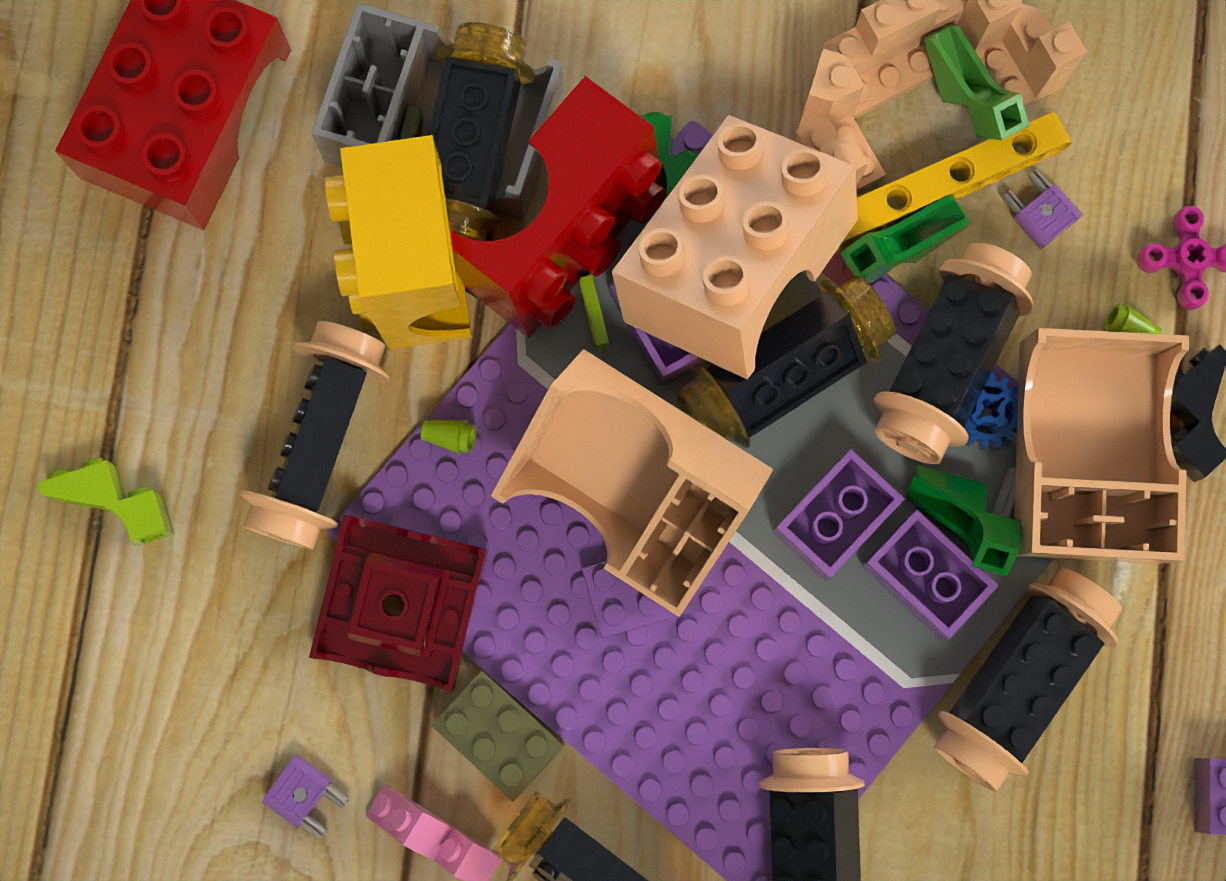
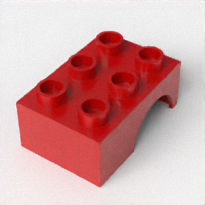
[55,0,291,230]
[450,76,666,338]

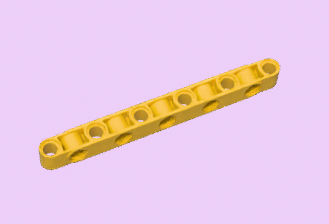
[834,112,1072,254]

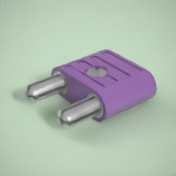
[262,754,349,839]

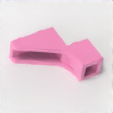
[366,784,503,881]

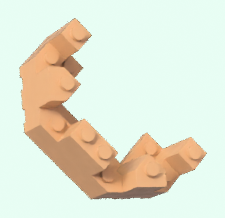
[794,0,1088,193]

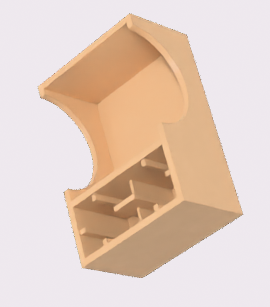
[612,115,858,380]
[1014,328,1189,564]
[491,349,773,617]

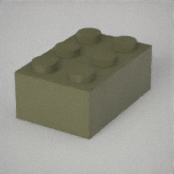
[431,670,564,802]

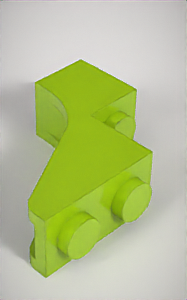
[37,458,174,546]

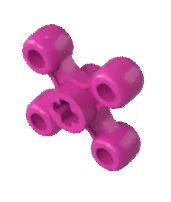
[1137,206,1226,310]

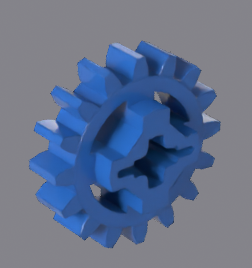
[964,372,1018,451]

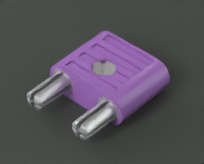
[1002,170,1083,250]

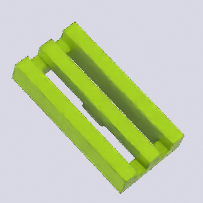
[579,275,609,353]

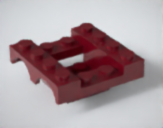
[309,515,489,693]

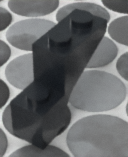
[1170,344,1226,482]

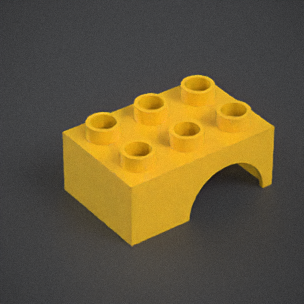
[325,135,472,350]

